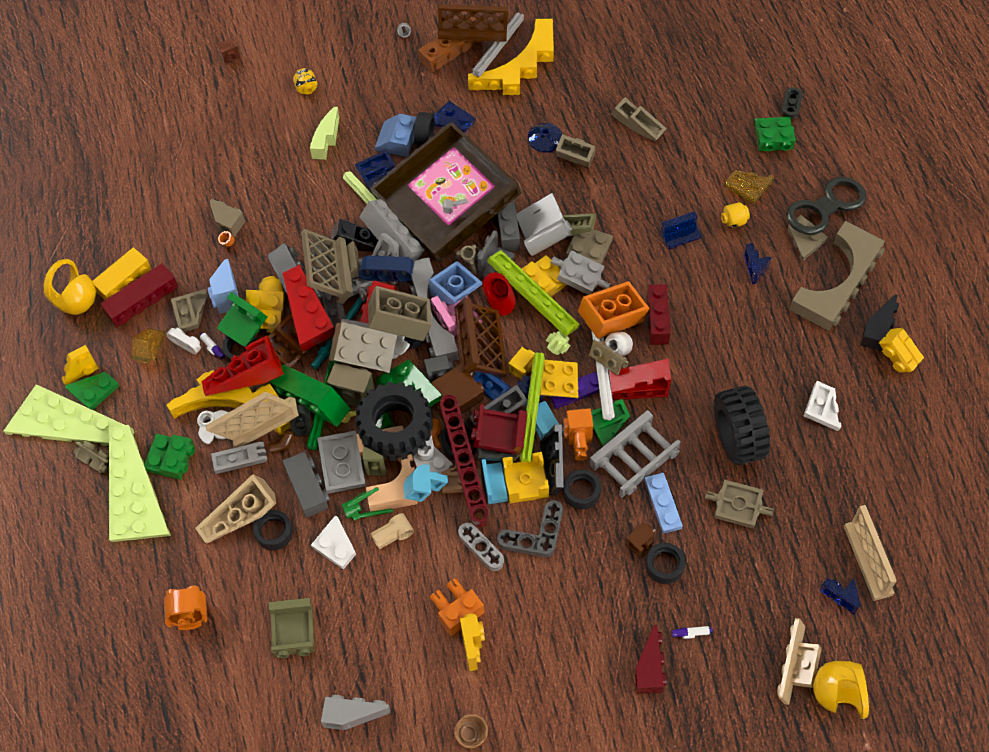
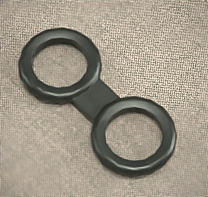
[786,177,867,235]

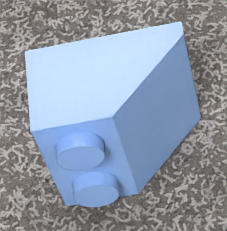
[208,259,239,314]

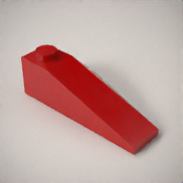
[202,335,284,396]

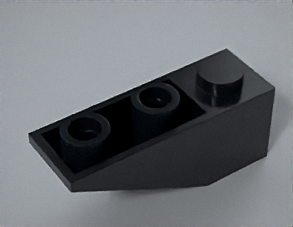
[330,219,378,252]
[860,294,899,351]

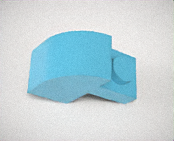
[403,464,448,502]

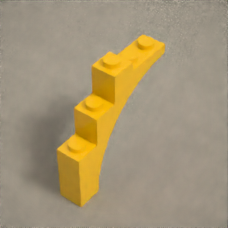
[468,19,554,95]
[167,370,291,436]

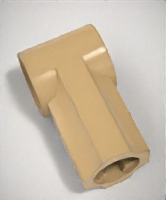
[370,513,414,549]

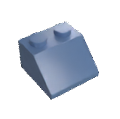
[374,114,417,157]
[429,261,482,305]

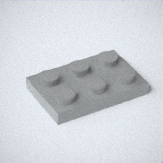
[317,431,366,494]

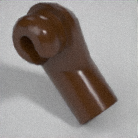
[269,430,295,453]

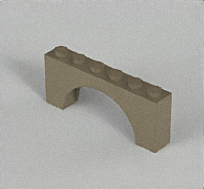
[789,221,885,331]

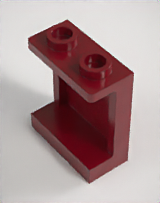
[471,404,527,455]

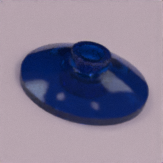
[528,123,562,152]

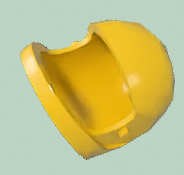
[44,259,96,315]
[813,661,869,719]

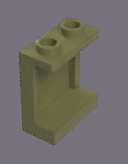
[269,598,315,658]

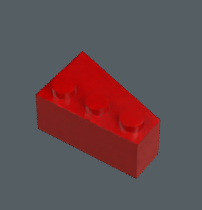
[609,358,671,400]

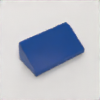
[473,371,512,400]

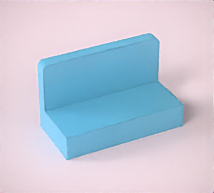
[525,401,563,440]
[481,459,508,504]

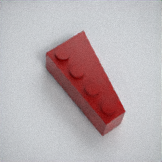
[282,265,335,352]

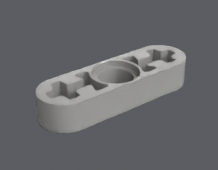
[458,523,504,571]

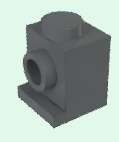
[424,355,454,382]

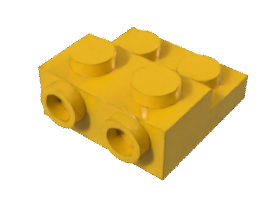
[522,255,567,297]
[246,290,285,333]
[460,613,485,671]

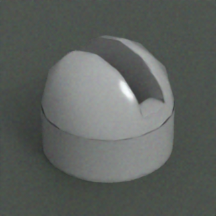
[397,23,411,38]

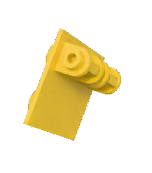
[540,360,578,398]

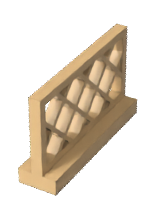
[206,392,299,447]
[844,505,897,601]

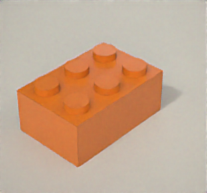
[578,281,650,339]

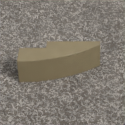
[611,97,667,141]

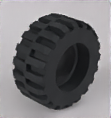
[355,382,433,461]
[713,385,771,465]

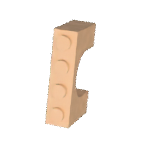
[356,425,418,512]

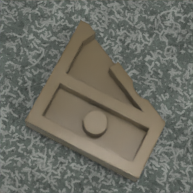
[171,289,208,332]

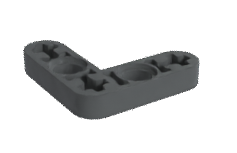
[497,500,563,558]

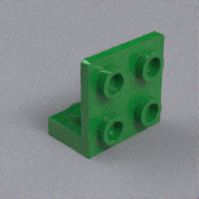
[217,292,268,347]

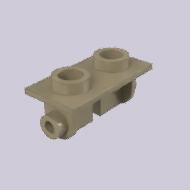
[589,339,628,375]
[73,441,109,473]

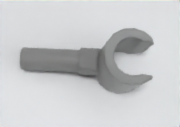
[442,198,468,213]

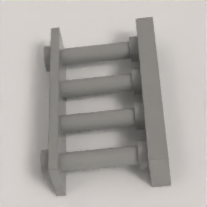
[589,410,681,498]

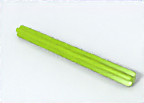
[520,353,545,462]

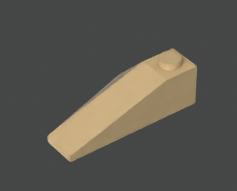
[195,474,276,543]

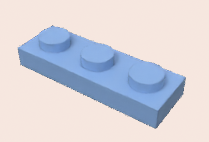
[644,473,683,534]

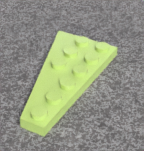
[4,385,134,446]
[109,425,171,542]

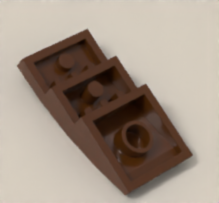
[268,312,309,384]

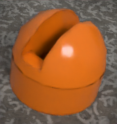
[218,231,234,247]

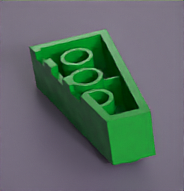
[269,364,351,427]

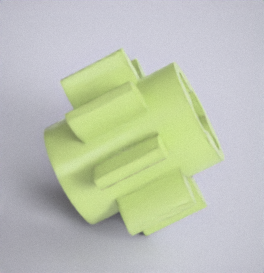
[546,331,571,355]

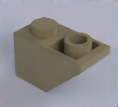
[210,199,245,237]

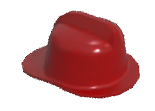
[483,272,516,316]

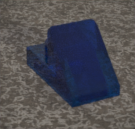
[744,243,772,285]
[819,578,860,615]

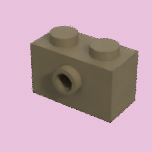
[556,134,596,168]

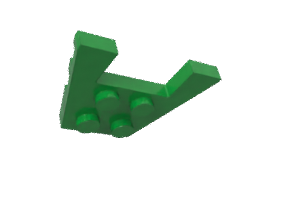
[376,359,443,429]

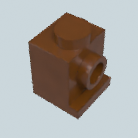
[625,522,657,559]

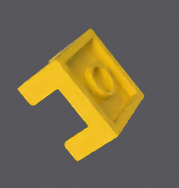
[503,452,549,504]

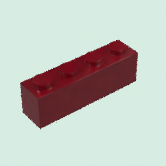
[100,263,178,328]

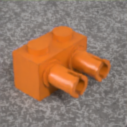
[563,408,593,461]
[430,578,485,636]

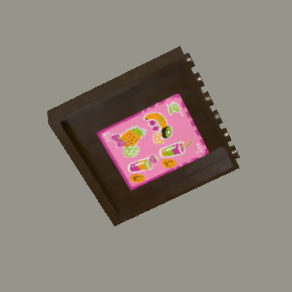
[370,121,522,263]

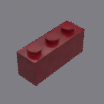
[646,284,671,345]

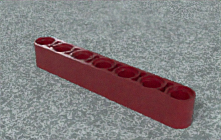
[440,394,489,527]

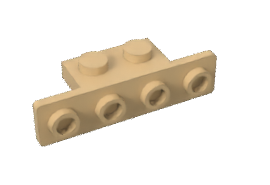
[777,618,822,705]

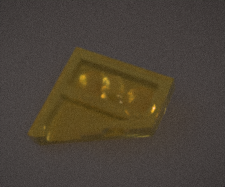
[724,170,774,204]

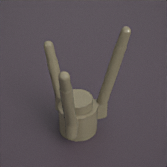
[453,244,483,275]

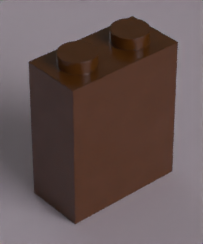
[431,364,485,421]

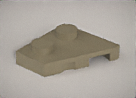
[788,215,828,261]

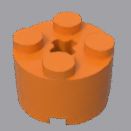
[164,586,207,630]

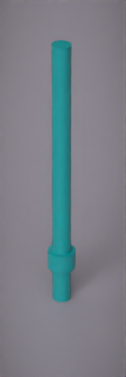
[310,291,367,370]

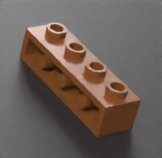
[418,17,481,73]

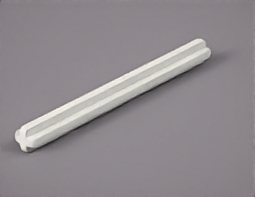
[592,332,615,421]

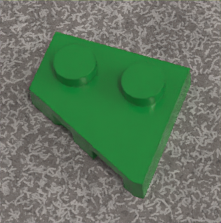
[65,372,119,410]
[591,399,630,448]

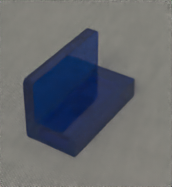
[660,211,702,249]

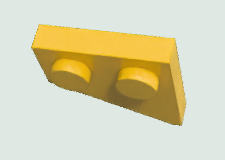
[62,345,99,386]

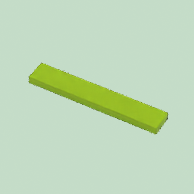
[487,250,580,336]

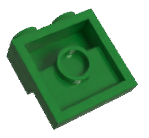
[754,117,796,151]
[144,434,195,480]

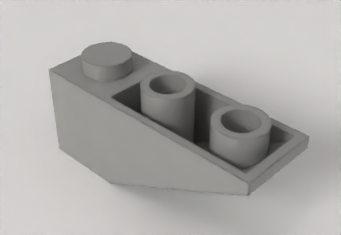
[321,695,391,730]

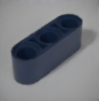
[358,256,415,282]

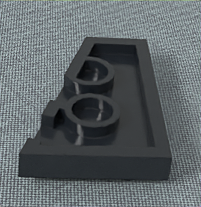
[540,424,564,496]

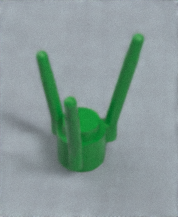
[341,487,394,521]

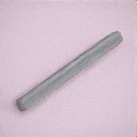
[472,12,524,77]

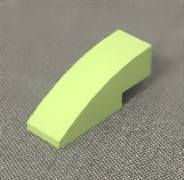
[310,107,340,160]

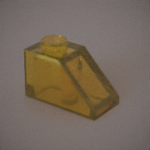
[131,328,165,364]

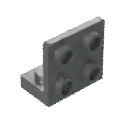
[476,231,515,280]

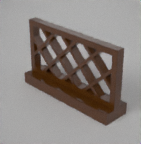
[438,4,508,42]
[454,297,508,377]

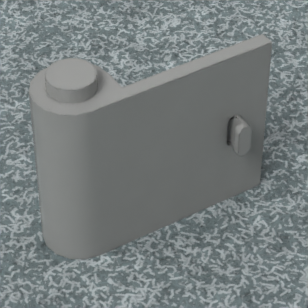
[516,193,572,256]

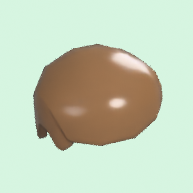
[454,714,488,749]

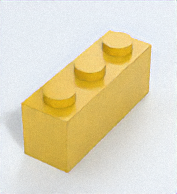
[92,247,152,300]

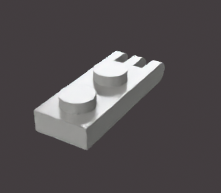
[211,442,267,474]

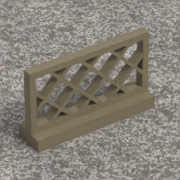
[301,229,353,304]

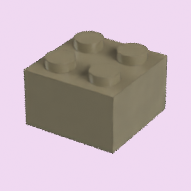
[327,363,375,407]

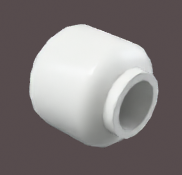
[605,332,633,356]

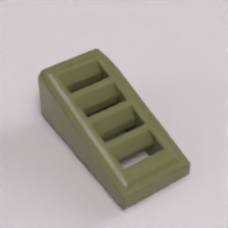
[563,214,596,237]

